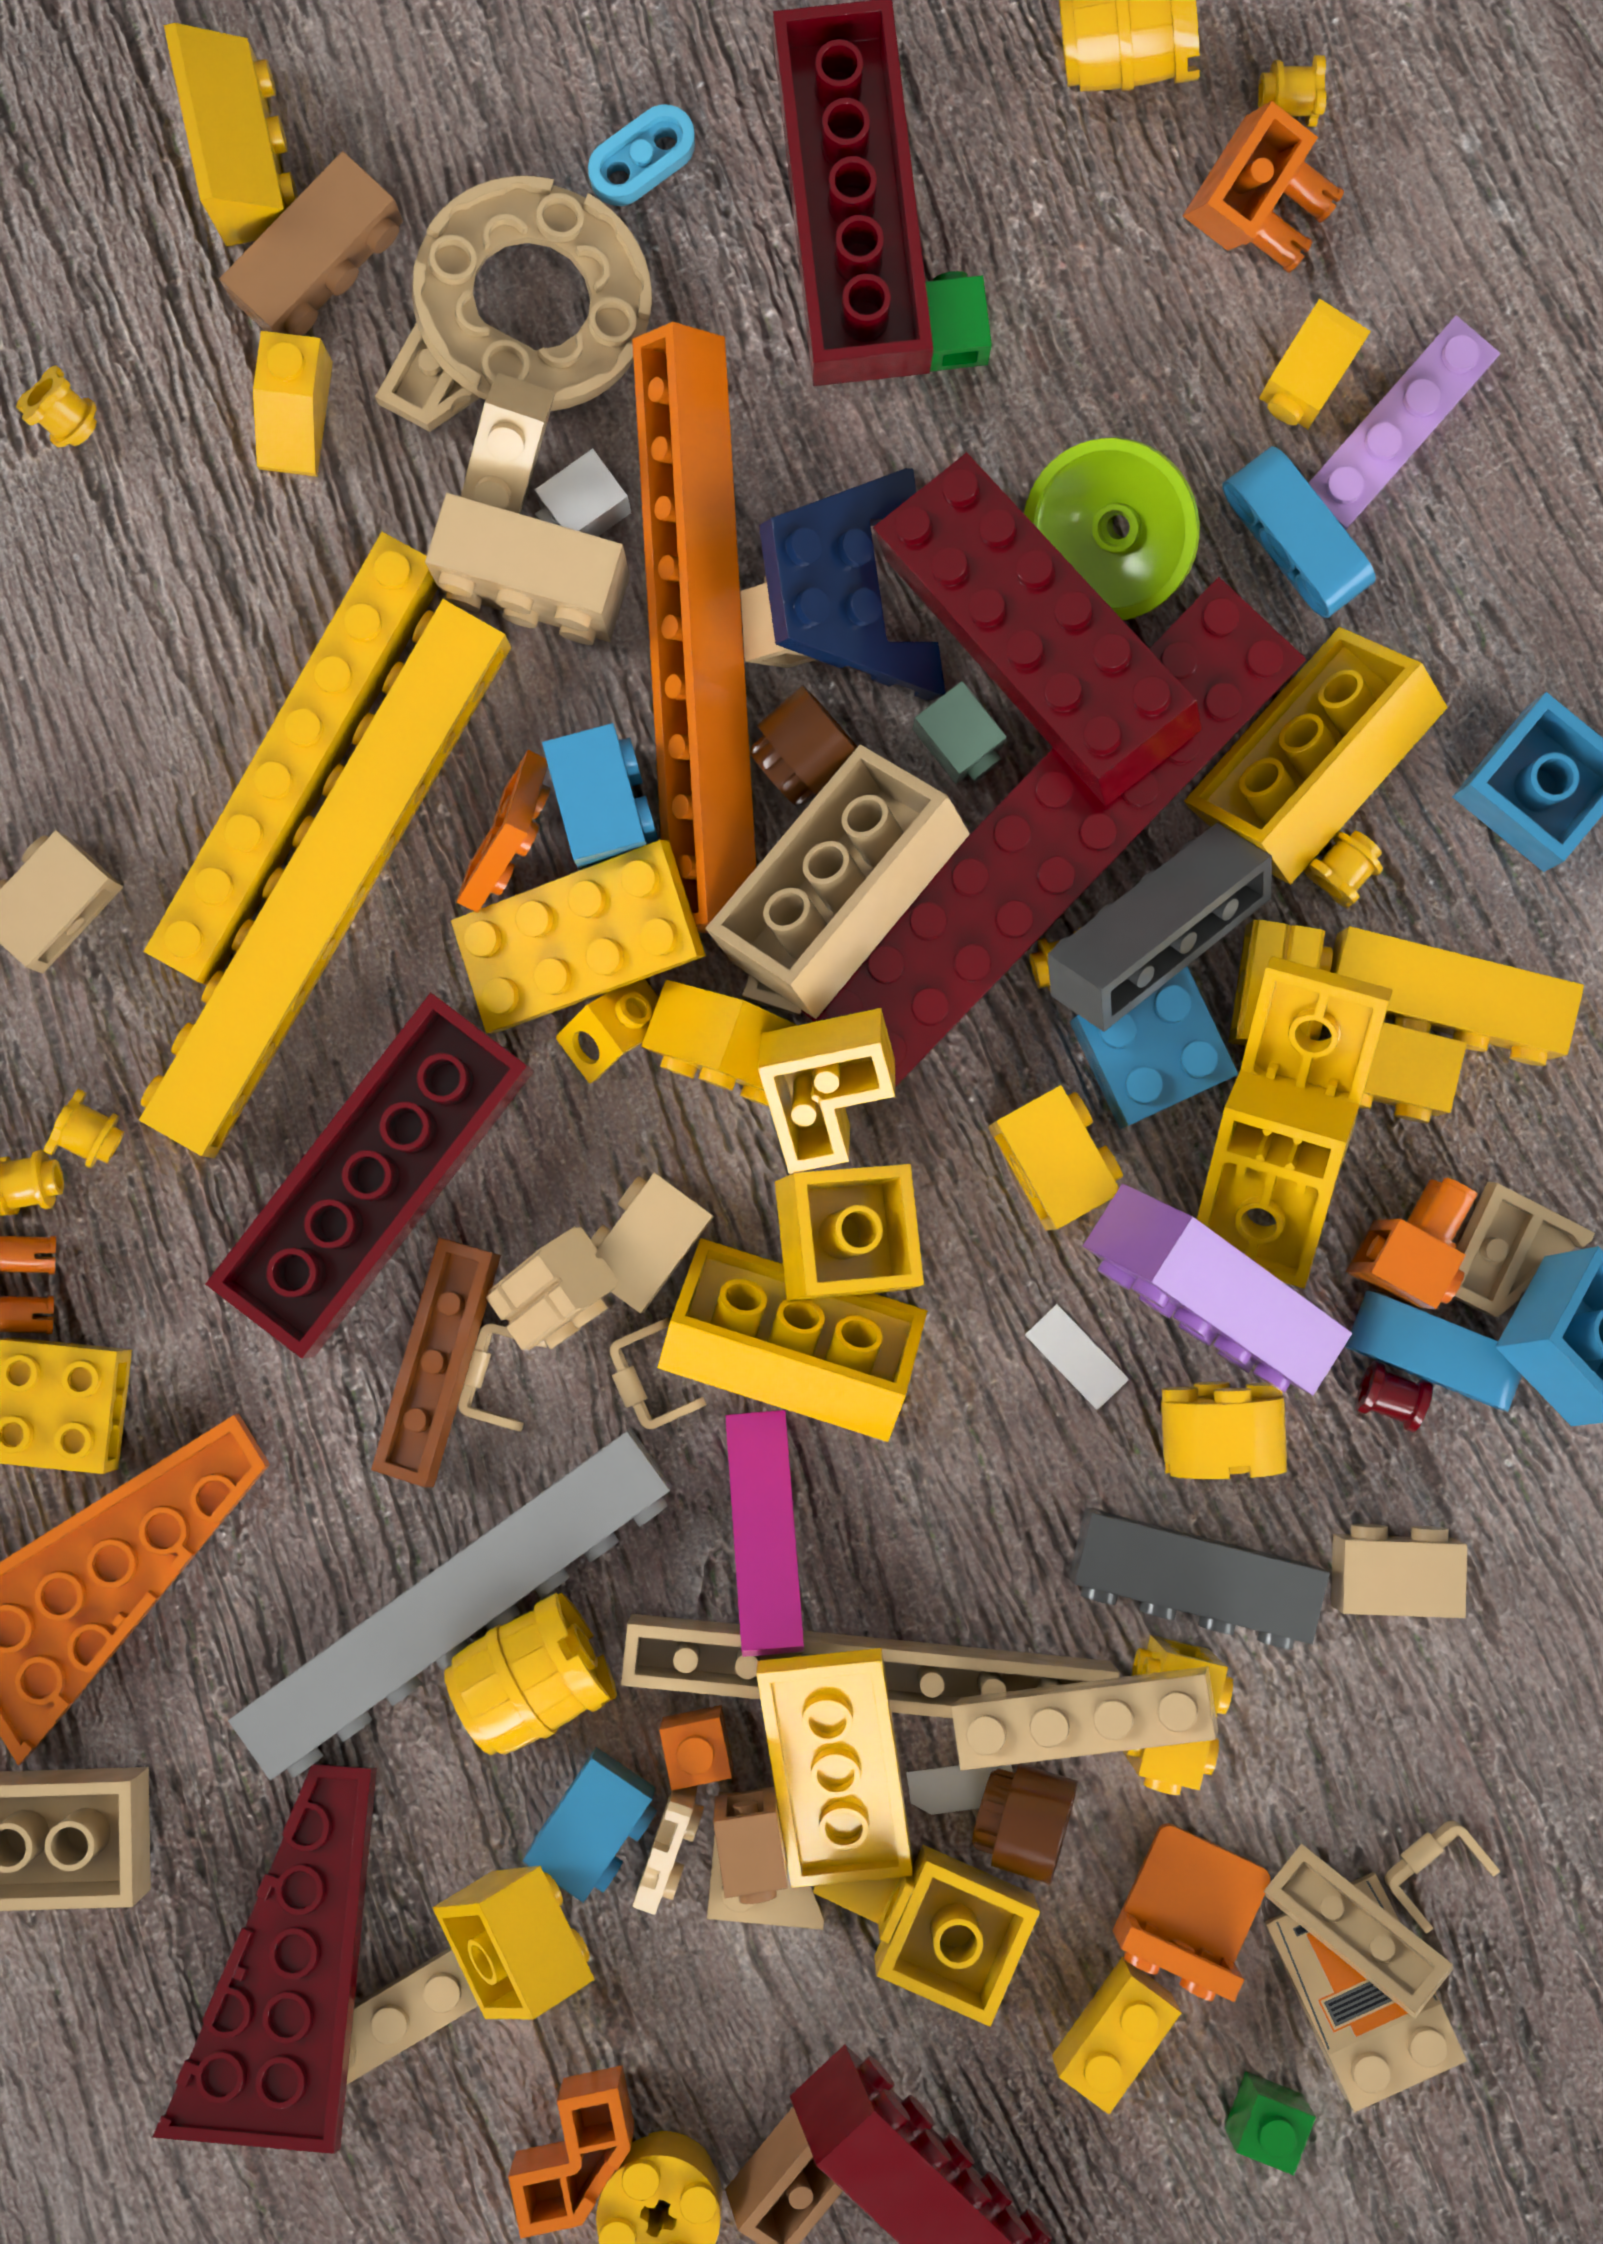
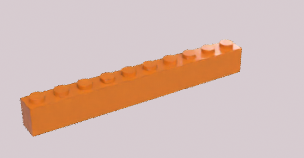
[632,322,756,933]

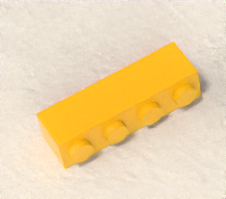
[1330,926,1584,1066]

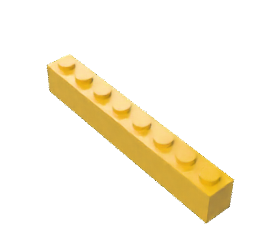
[143,532,438,985]

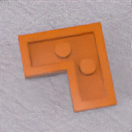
[456,749,551,913]

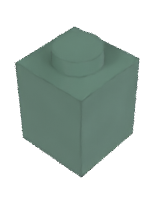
[912,681,1007,784]

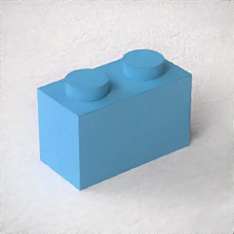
[523,1747,657,1903]

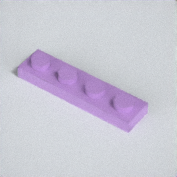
[1309,315,1501,530]

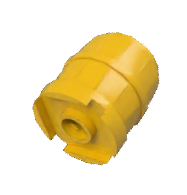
[1059,0,1200,91]
[444,1592,617,1755]

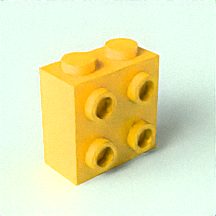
[0,1337,132,1474]
[1123,1635,1233,1795]

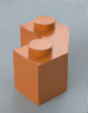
[508,2065,635,2239]

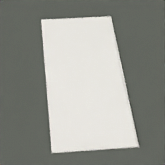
[1025,1304,1129,1410]
[906,1765,1012,1815]

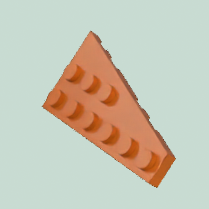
[0,1413,270,1766]

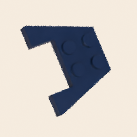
[759,468,946,700]

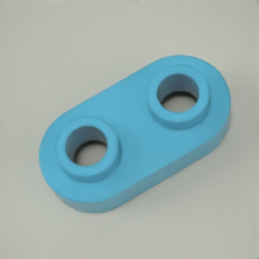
[588,104,695,206]

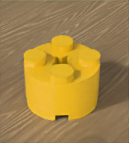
[1161,1381,1287,1479]
[596,2131,723,2244]

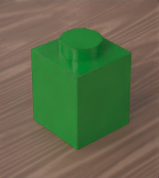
[926,271,992,372]
[1224,2071,1316,2176]

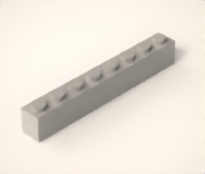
[228,1428,672,1781]

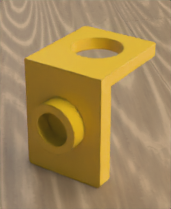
[556,979,659,1084]
[813,1876,914,1943]

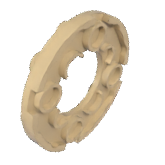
[412,176,652,411]

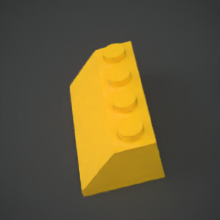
[1184,627,1448,885]
[657,1238,928,1442]

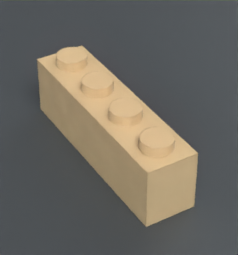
[951,1666,1218,1771]

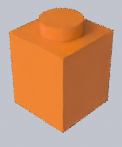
[659,1705,734,1791]

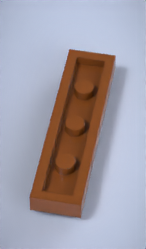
[371,1237,501,1488]

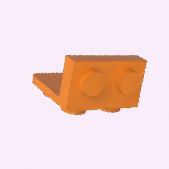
[1112,1823,1270,2002]

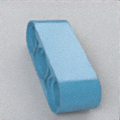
[1222,446,1376,618]
[1345,1291,1522,1412]

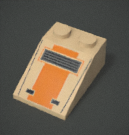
[1264,1872,1467,2113]

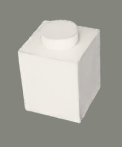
[534,448,631,537]

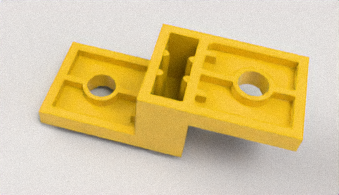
[1197,956,1393,1289]

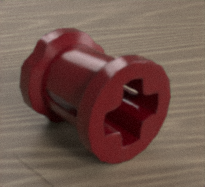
[1355,1360,1433,1433]

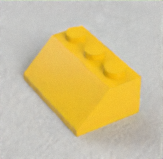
[163,23,298,247]

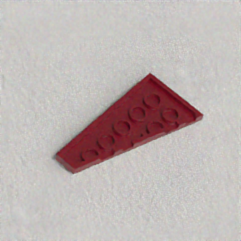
[152,1763,377,2154]

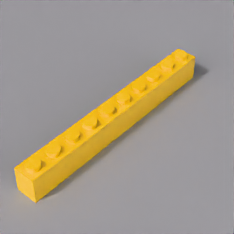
[139,599,511,1158]

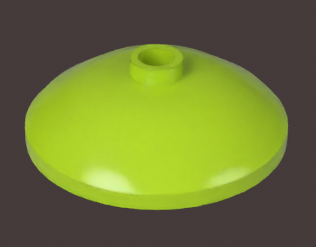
[1024,437,1200,620]

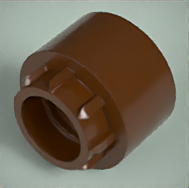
[750,685,858,806]
[972,1763,1078,1885]

